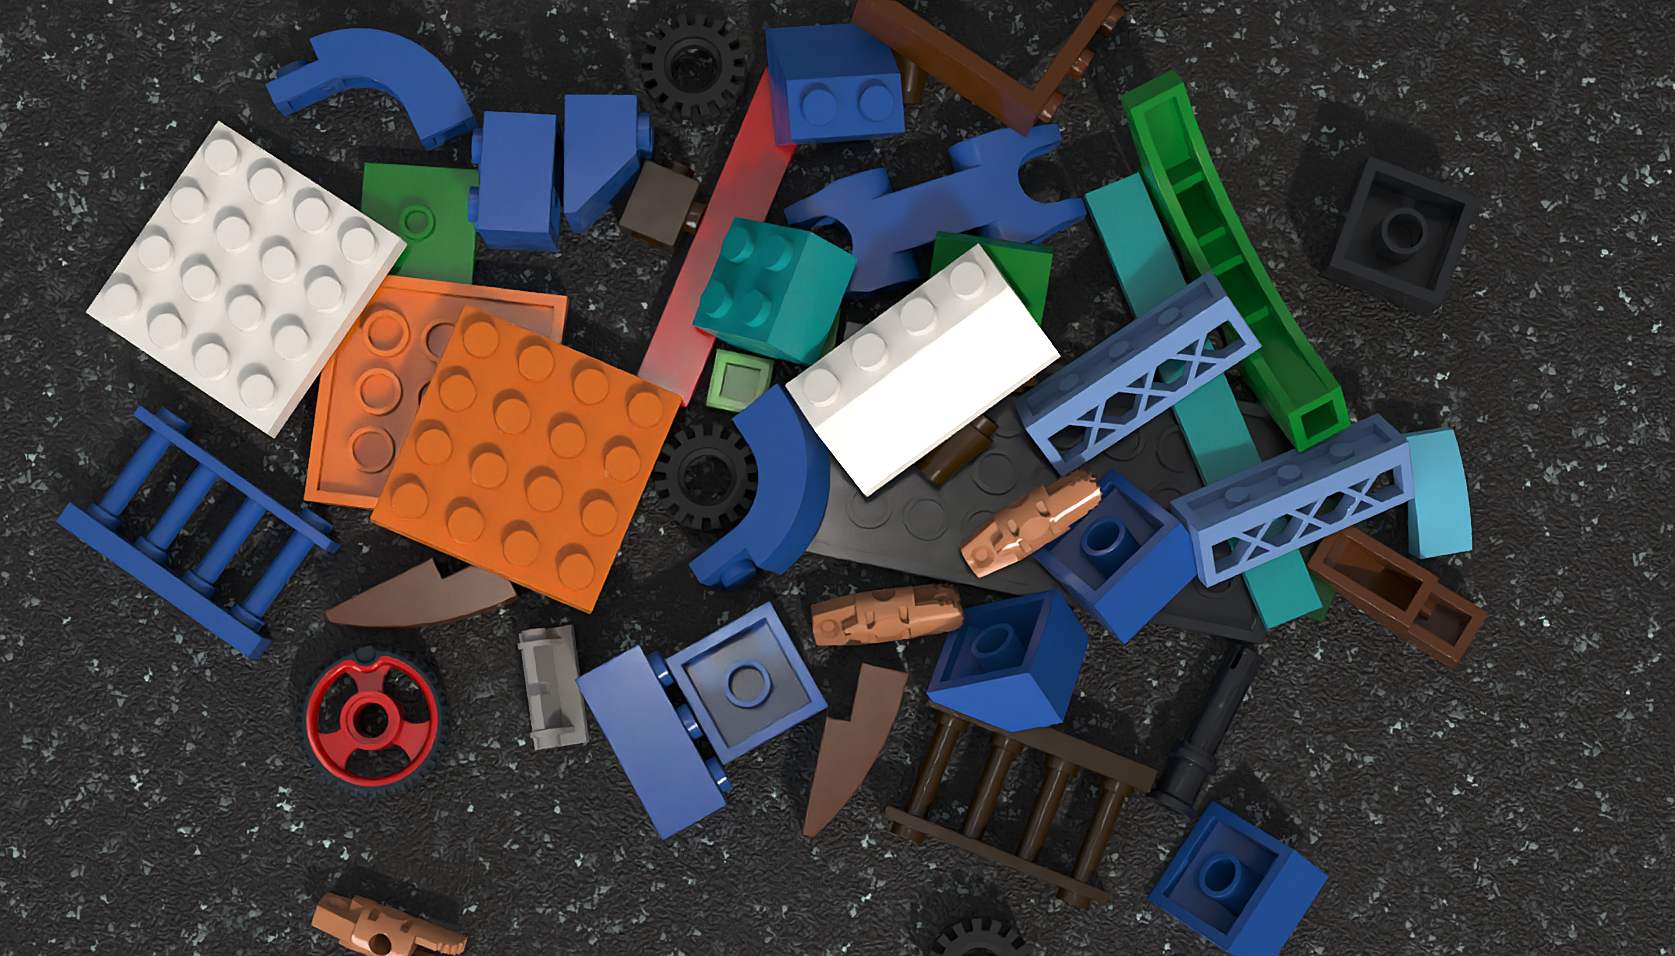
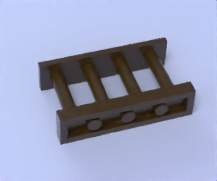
[882,697,1158,911]

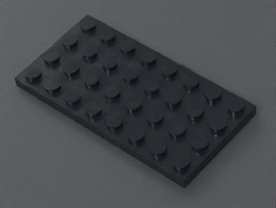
[804,321,1295,645]

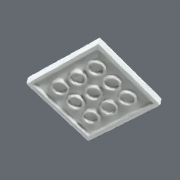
[86,121,408,439]

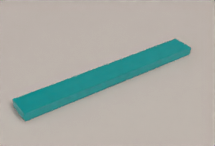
[1083,172,1323,630]

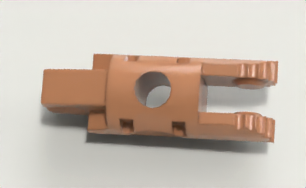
[959,468,1103,578]
[811,583,965,645]
[311,892,467,956]

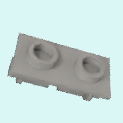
[517,625,589,750]

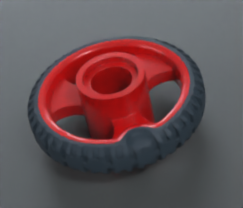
[296,644,451,798]

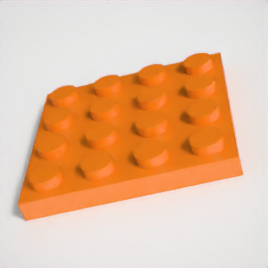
[304,275,569,510]
[370,303,683,614]

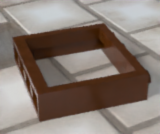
[851,0,1127,138]

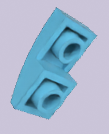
[1401,427,1472,559]

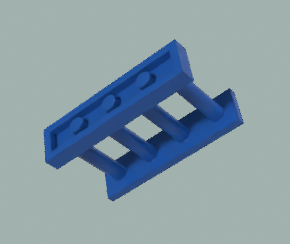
[56,406,341,660]

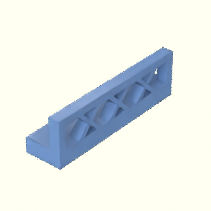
[1013,270,1262,477]
[1170,413,1415,588]

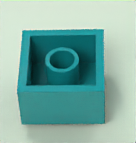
[692,217,858,367]

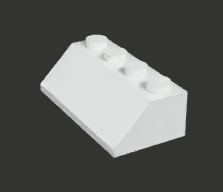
[785,243,1061,497]

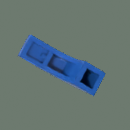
[265,28,480,152]
[689,383,830,591]

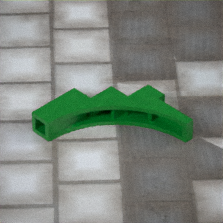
[1120,69,1351,453]

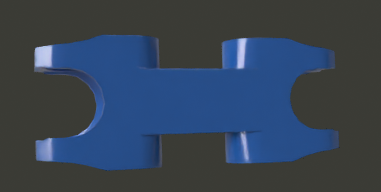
[783,124,1087,300]

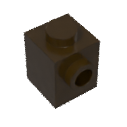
[619,158,708,256]

